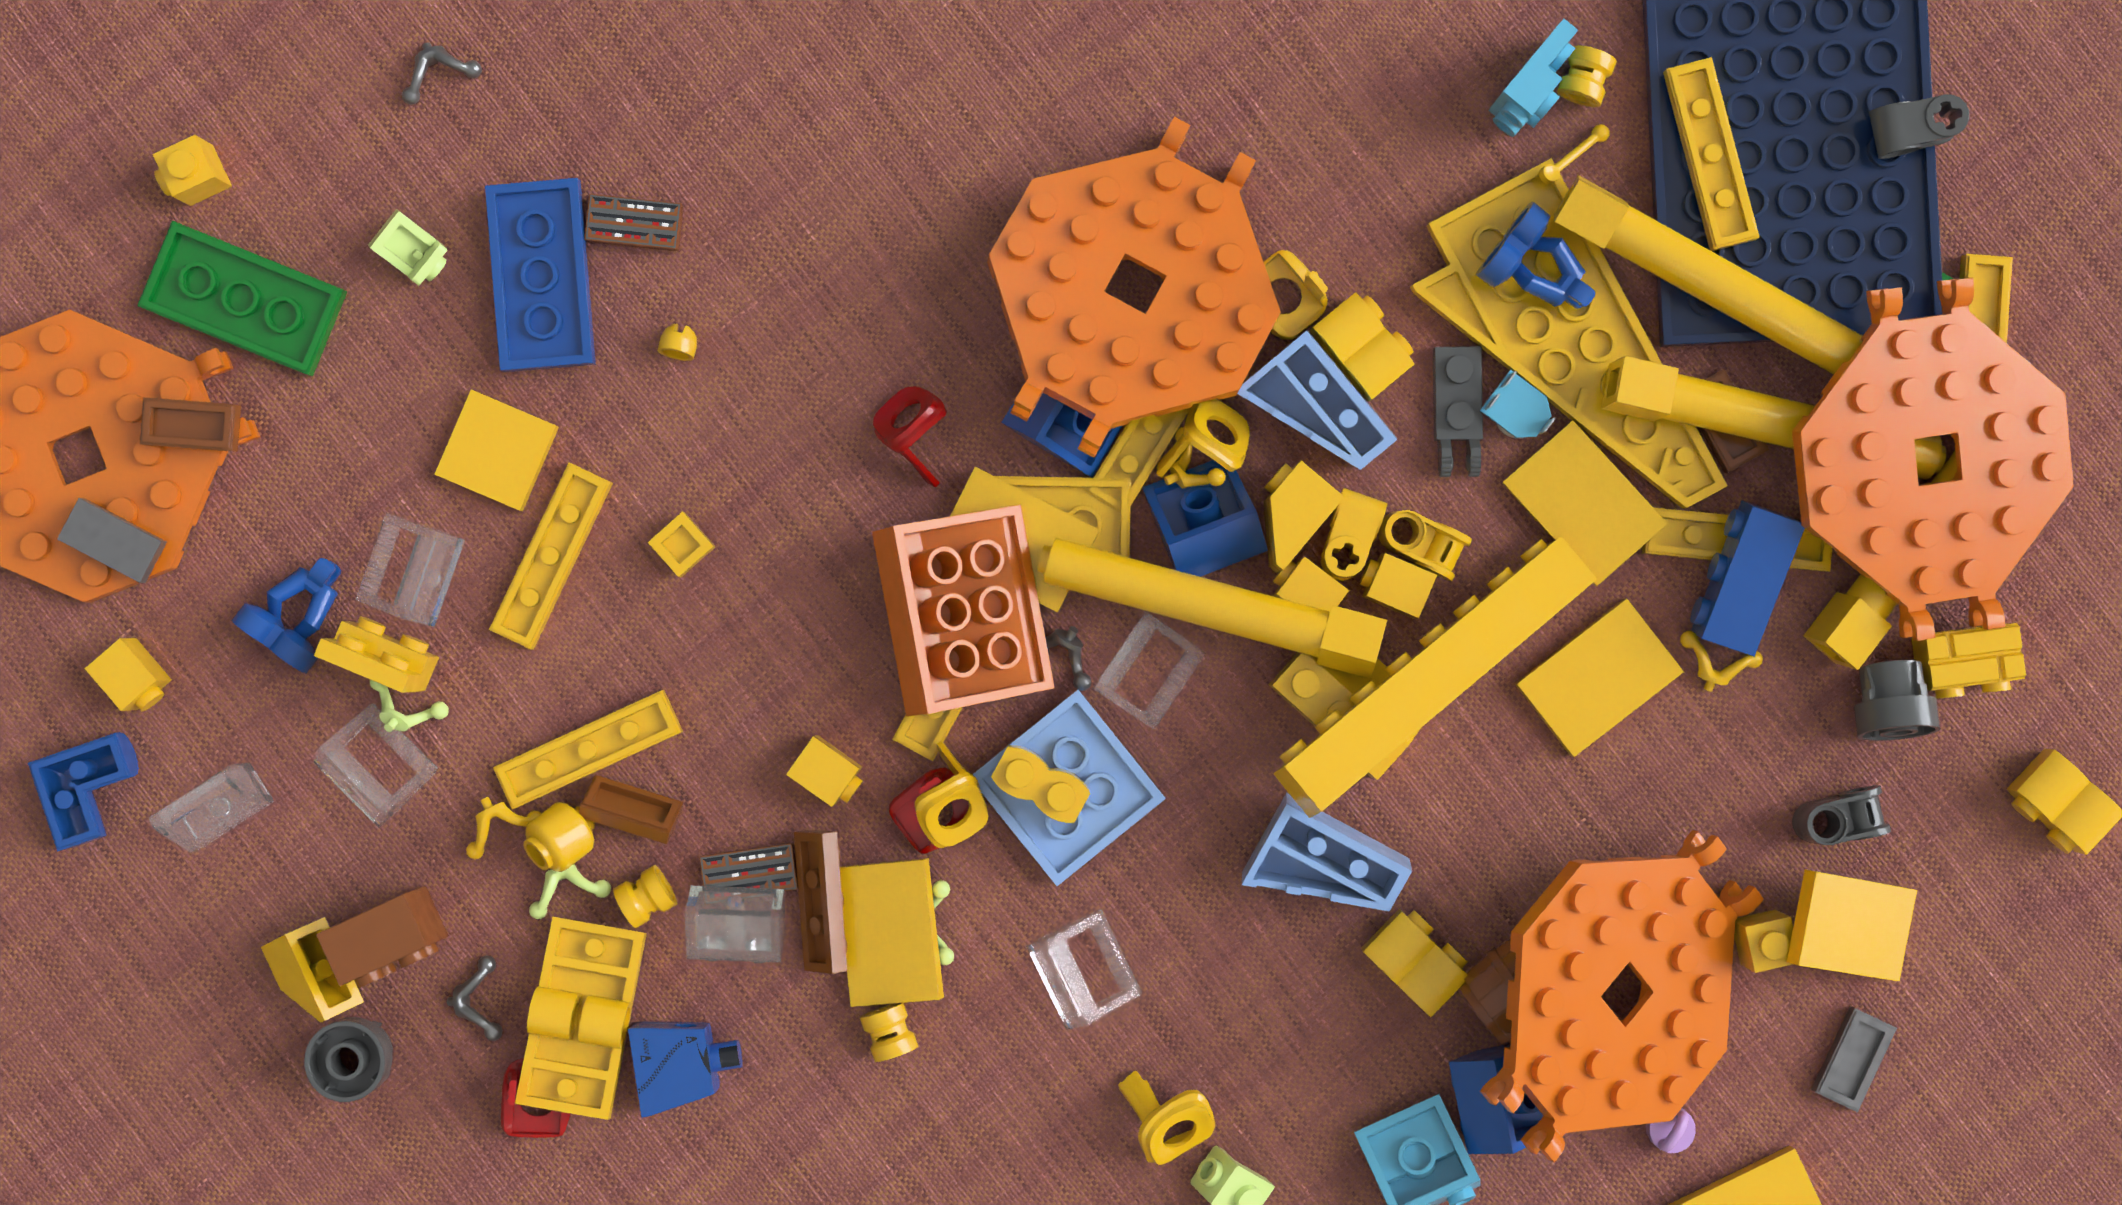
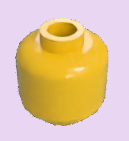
[523,802,595,872]

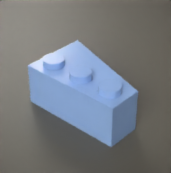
[1237,331,1397,470]
[1242,792,1412,912]

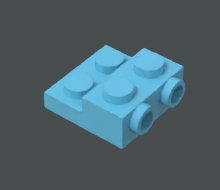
[1488,18,1578,137]
[1354,1094,1481,1205]

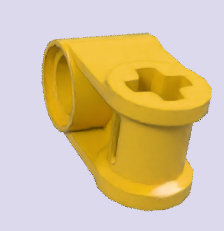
[1321,488,1388,581]
[1378,510,1472,582]

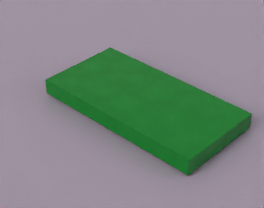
[137,221,347,377]

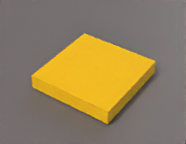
[434,389,559,512]

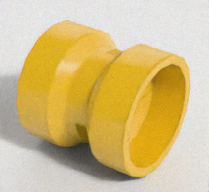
[1557,45,1617,107]
[613,865,677,928]
[860,1003,918,1062]

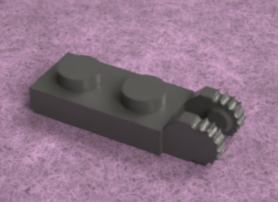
[1433,346,1483,477]

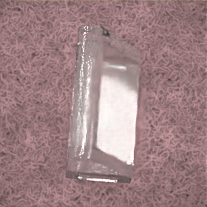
[355,512,465,627]
[1093,611,1206,730]
[313,703,438,828]
[149,762,274,853]
[1026,909,1142,1030]

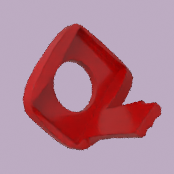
[873,386,947,487]
[889,767,969,854]
[501,1058,571,1138]

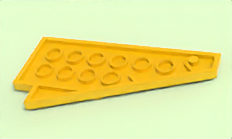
[1410,158,1728,509]

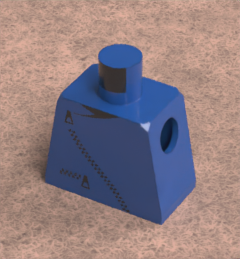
[628,1021,743,1118]

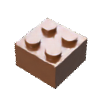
[316,886,449,988]

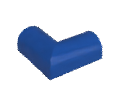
[28,732,139,851]

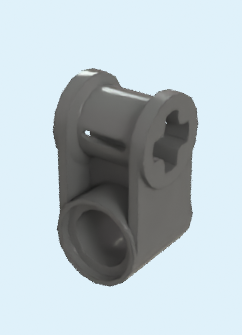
[1869,94,1969,159]
[1792,785,1891,845]

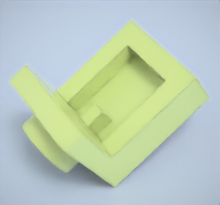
[368,209,447,286]
[1190,1146,1275,1205]

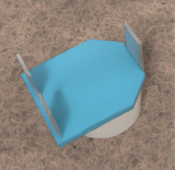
[1480,370,1555,439]

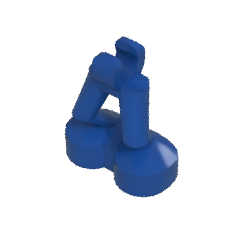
[1476,202,1595,309]
[231,558,342,674]

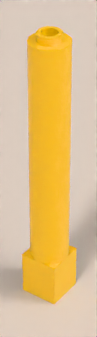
[1554,175,1863,374]
[1601,356,1946,480]
[1803,451,1957,670]
[1037,538,1387,679]

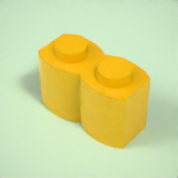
[1309,292,1414,402]
[991,745,1090,823]
[2007,748,2122,855]
[1361,909,1468,1017]

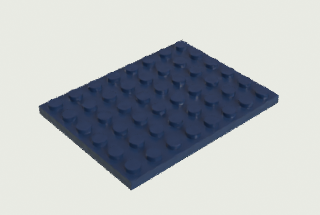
[1642,0,1942,347]

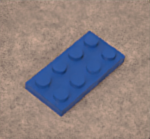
[485,178,596,372]

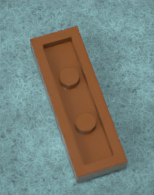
[794,830,847,974]

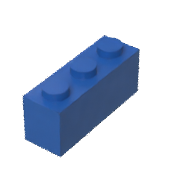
[1690,500,1805,656]

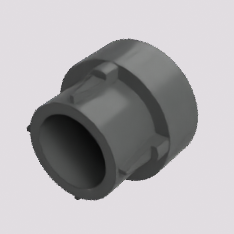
[1854,660,1940,741]
[304,1017,393,1102]

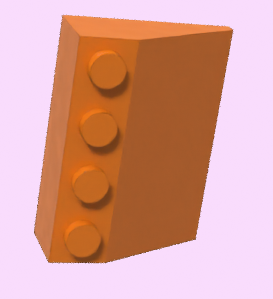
[872,505,1055,716]

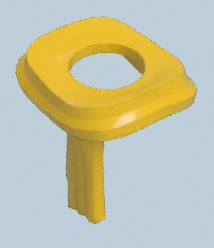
[1264,250,1328,340]
[1156,399,1250,478]
[915,741,988,848]
[1118,1071,1215,1165]

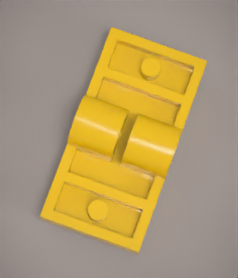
[515,917,647,1120]

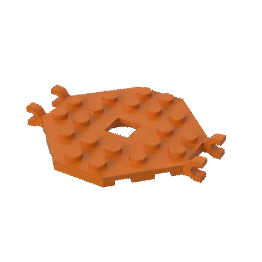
[987,116,1281,458]
[1792,278,2074,641]
[0,309,261,603]
[1480,830,1764,1163]

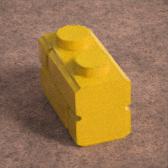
[1911,623,2026,699]

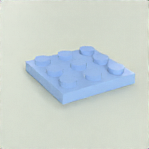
[973,690,1166,886]

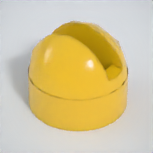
[657,323,697,361]

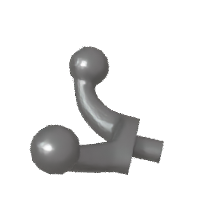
[402,42,482,105]
[1045,626,1091,691]
[447,955,503,1041]

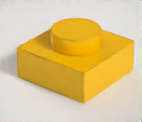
[648,511,715,578]

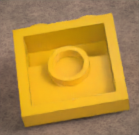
[314,616,439,693]

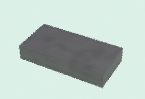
[57,498,167,583]
[1811,1006,1897,1112]

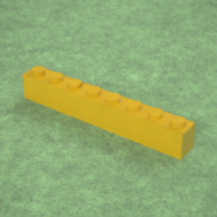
[1273,536,1597,818]

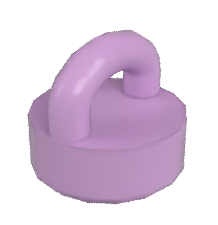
[1646,1108,1696,1153]

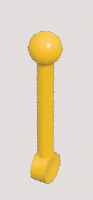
[1539,124,1610,185]

